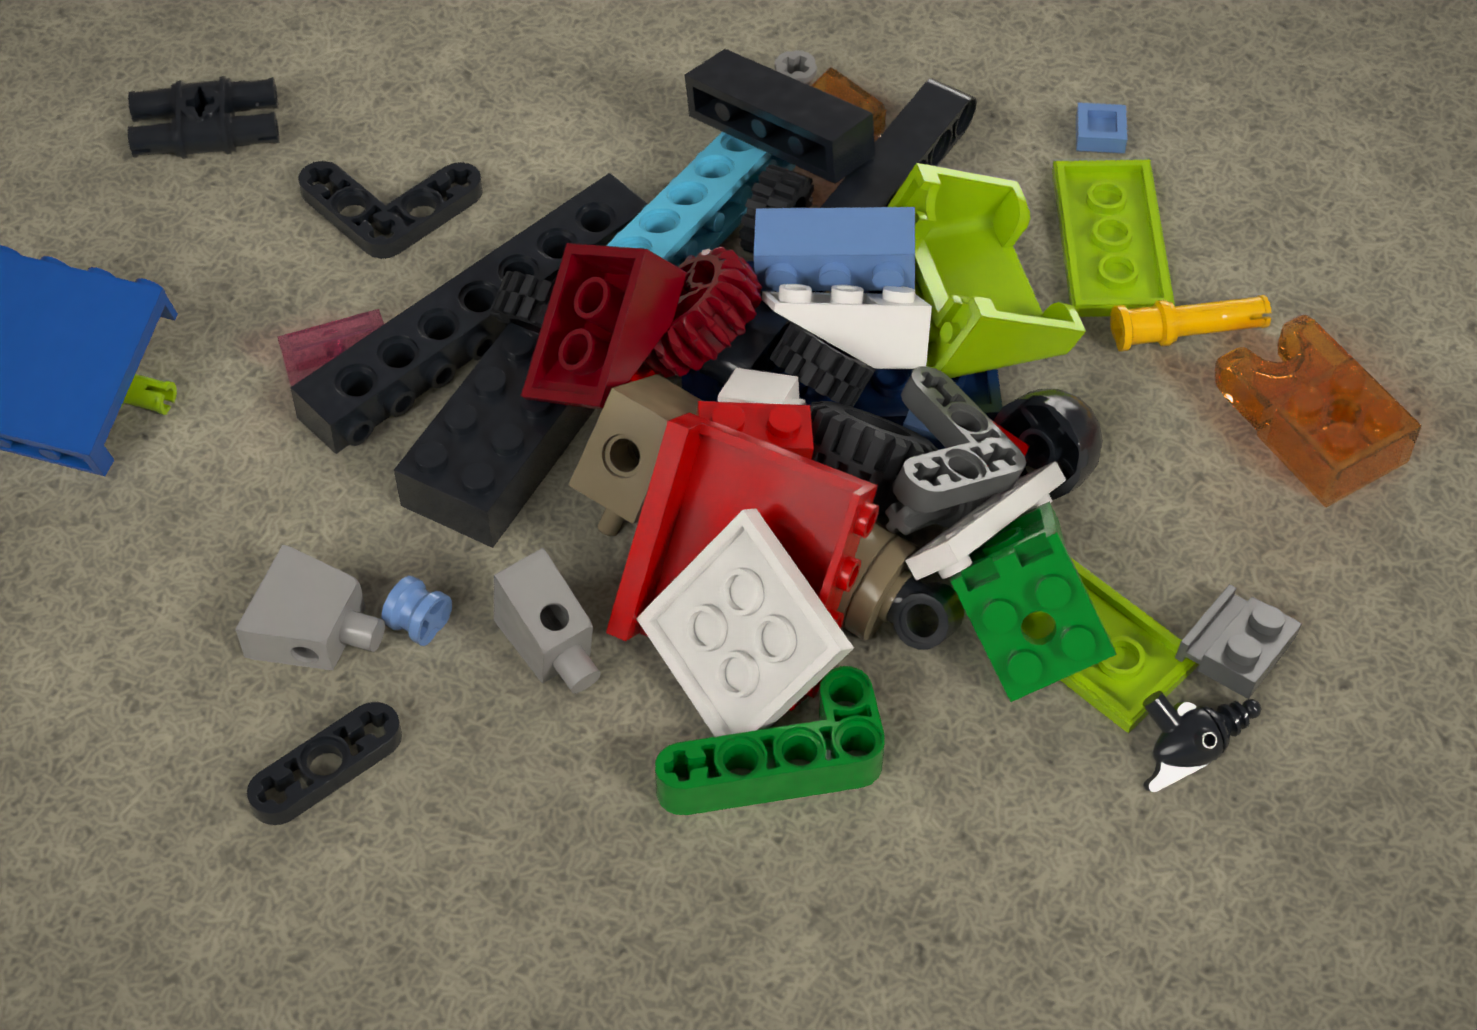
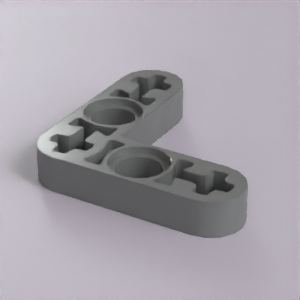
[892,366,1026,513]

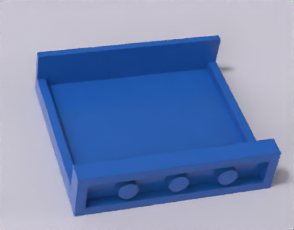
[0,245,178,476]

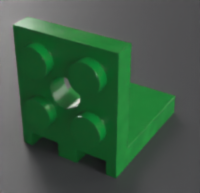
[950,501,1117,702]

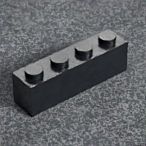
[684,49,875,184]

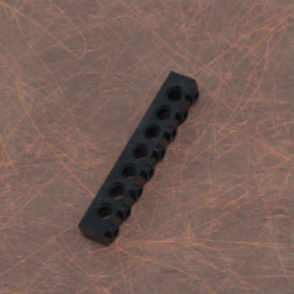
[290,173,647,454]

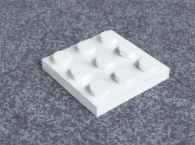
[636,509,854,737]

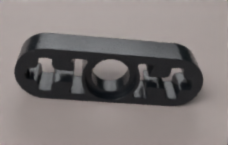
[247,702,402,825]

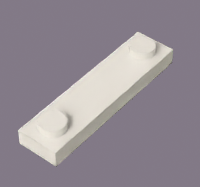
[905,461,1066,580]

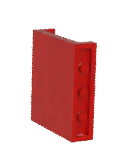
[606,412,879,711]

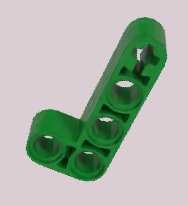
[655,666,885,815]

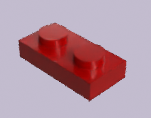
[696,401,814,459]

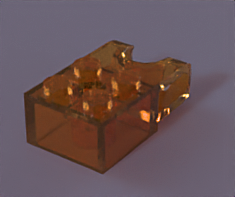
[1215,314,1422,508]

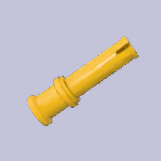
[1110,295,1271,352]

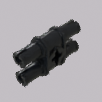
[128,76,280,159]

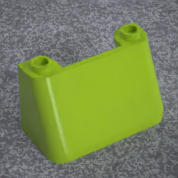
[887,163,1086,378]

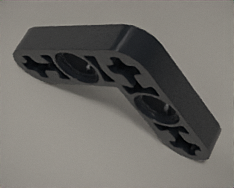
[298,161,483,259]

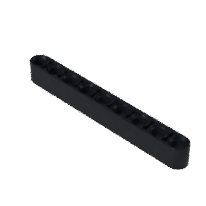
[699,78,977,384]

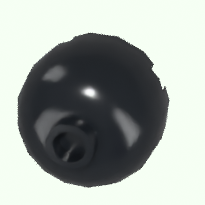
[994,389,1103,500]

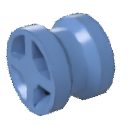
[381,575,452,646]

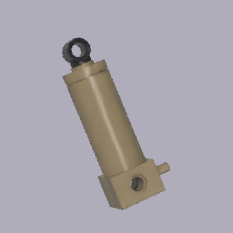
[569,374,965,650]

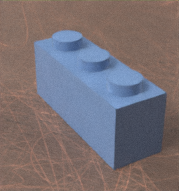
[754,207,915,292]

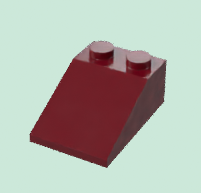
[521,243,687,410]

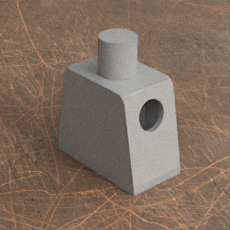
[235,545,385,671]
[494,548,601,693]

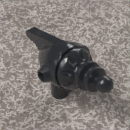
[1142,691,1262,792]

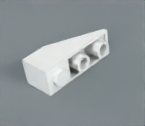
[762,284,932,369]

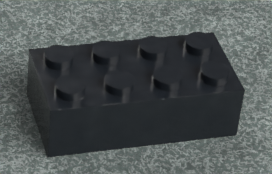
[394,322,595,548]

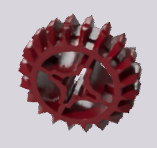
[643,247,762,378]

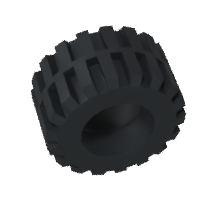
[810,401,938,515]

